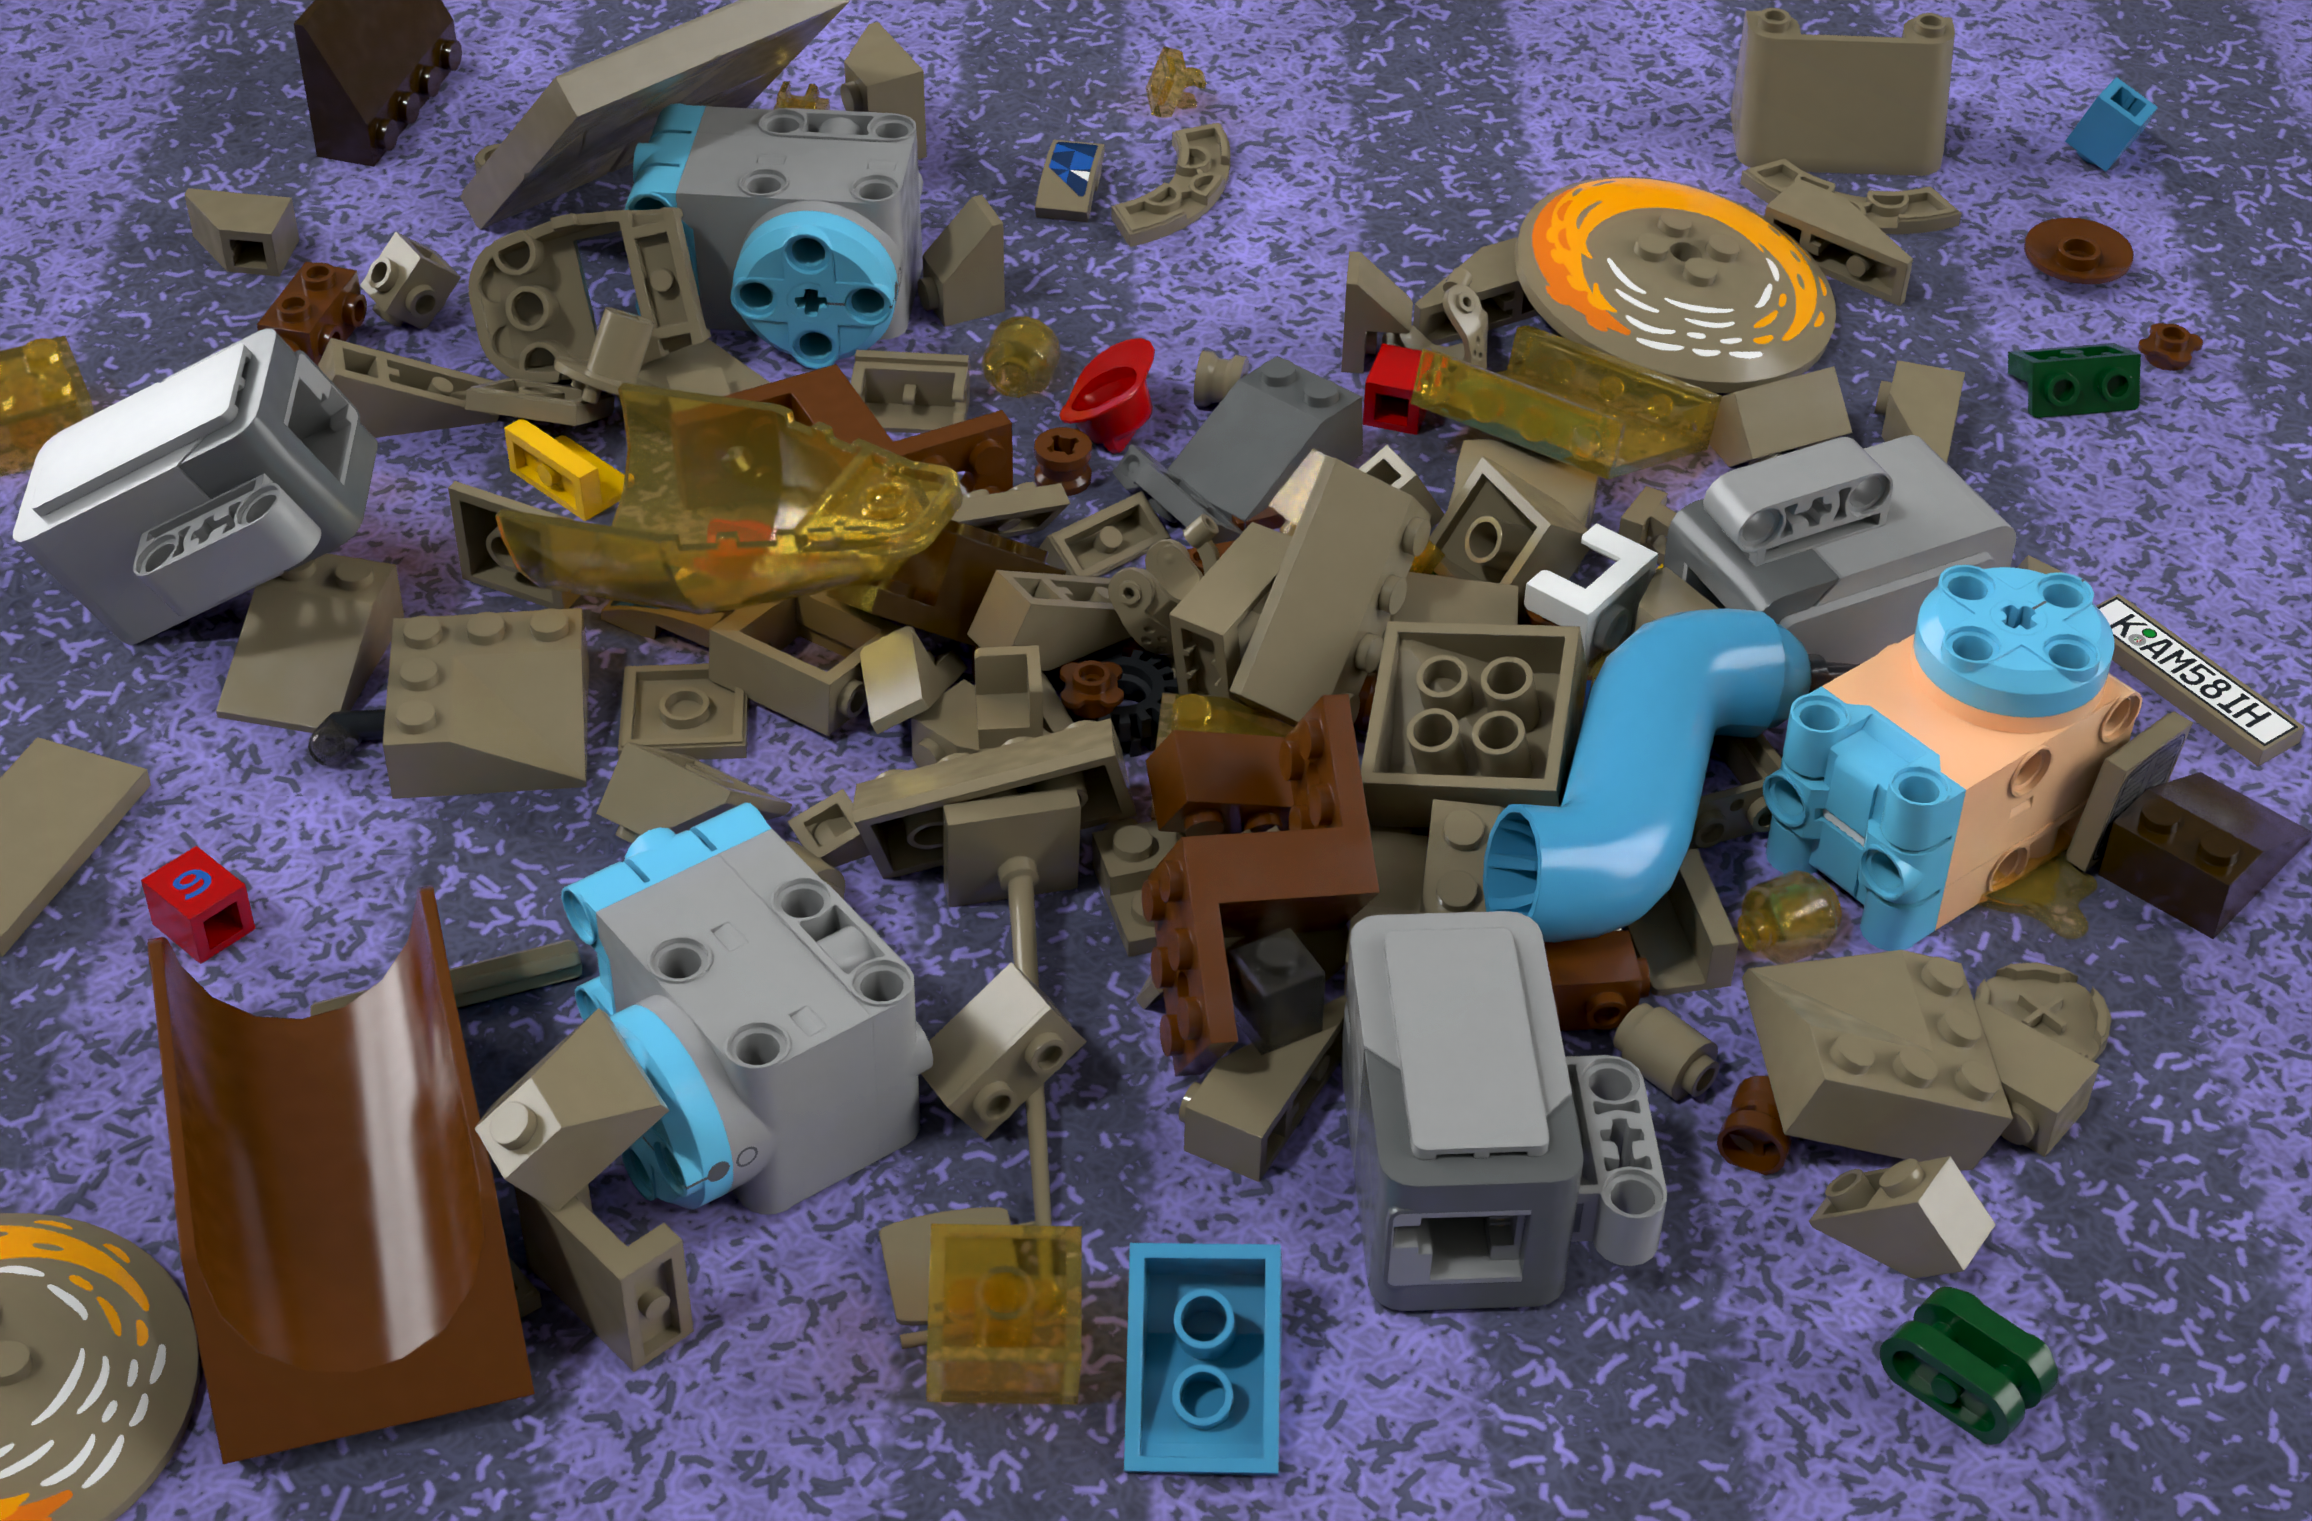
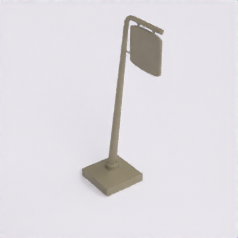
[879,786,1081,1349]

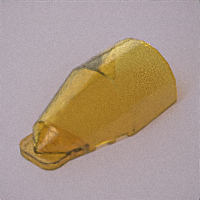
[495,383,963,614]

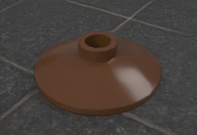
[2024,218,2134,284]

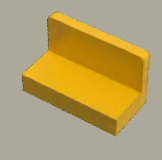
[504,418,636,521]

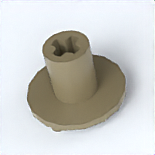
[553,307,666,414]

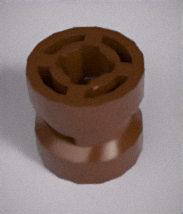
[1717,1075,1792,1175]

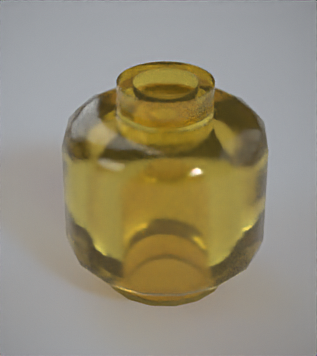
[981,316,1061,398]
[1737,870,1842,965]

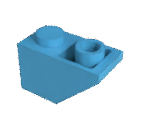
[2065,77,2158,172]

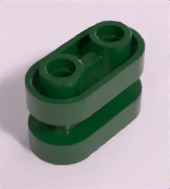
[1880,1287,2058,1445]

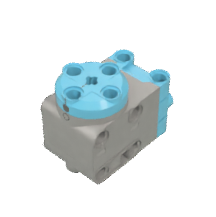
[625,103,923,370]
[561,802,933,1215]

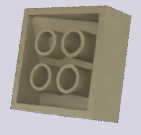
[383,608,589,799]
[1361,621,1588,828]
[1742,950,2013,1171]

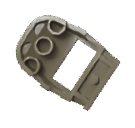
[468,207,711,383]

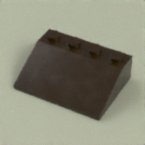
[294,0,462,167]

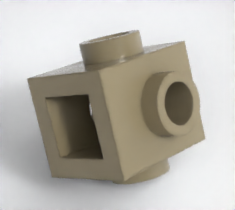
[360,232,461,329]

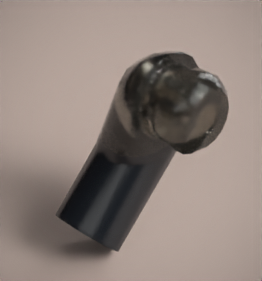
[308,709,386,766]

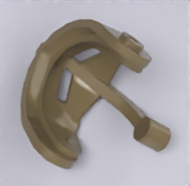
[1382,267,1492,395]
[1108,514,1220,659]

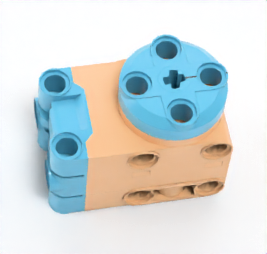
[1763,565,2142,951]

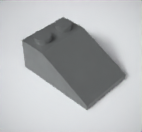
[1167,356,1363,529]

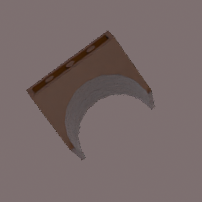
[147,885,535,1464]

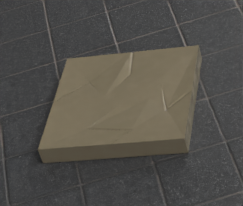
[460,0,850,230]

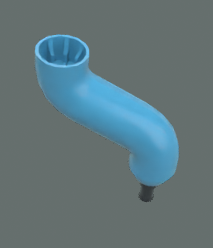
[1483,608,1862,942]

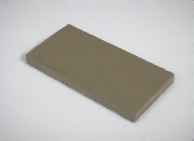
[0,737,151,957]

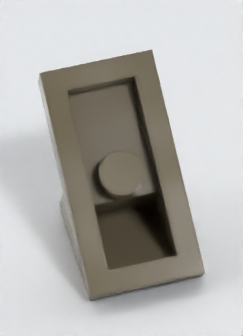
[1341,251,1413,374]
[860,626,967,734]

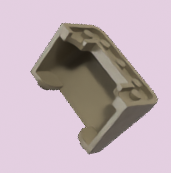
[1730,8,1955,176]

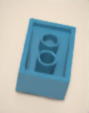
[1124,1243,1283,1476]

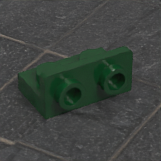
[2008,343,2141,418]

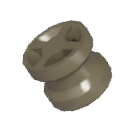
[1193,350,1249,407]

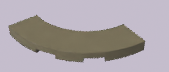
[1111,122,1231,247]
[1740,159,1962,234]

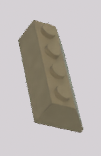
[1229,455,1431,730]
[852,718,1137,879]

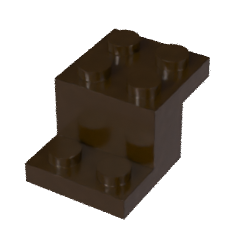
[826,515,1066,648]

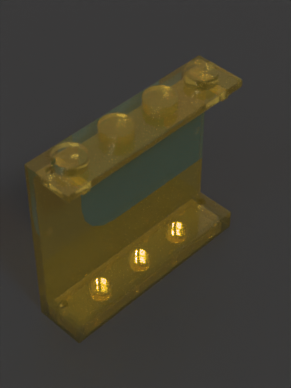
[1411,325,1722,480]

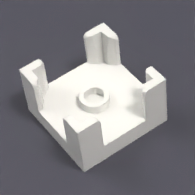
[1524,523,1658,694]

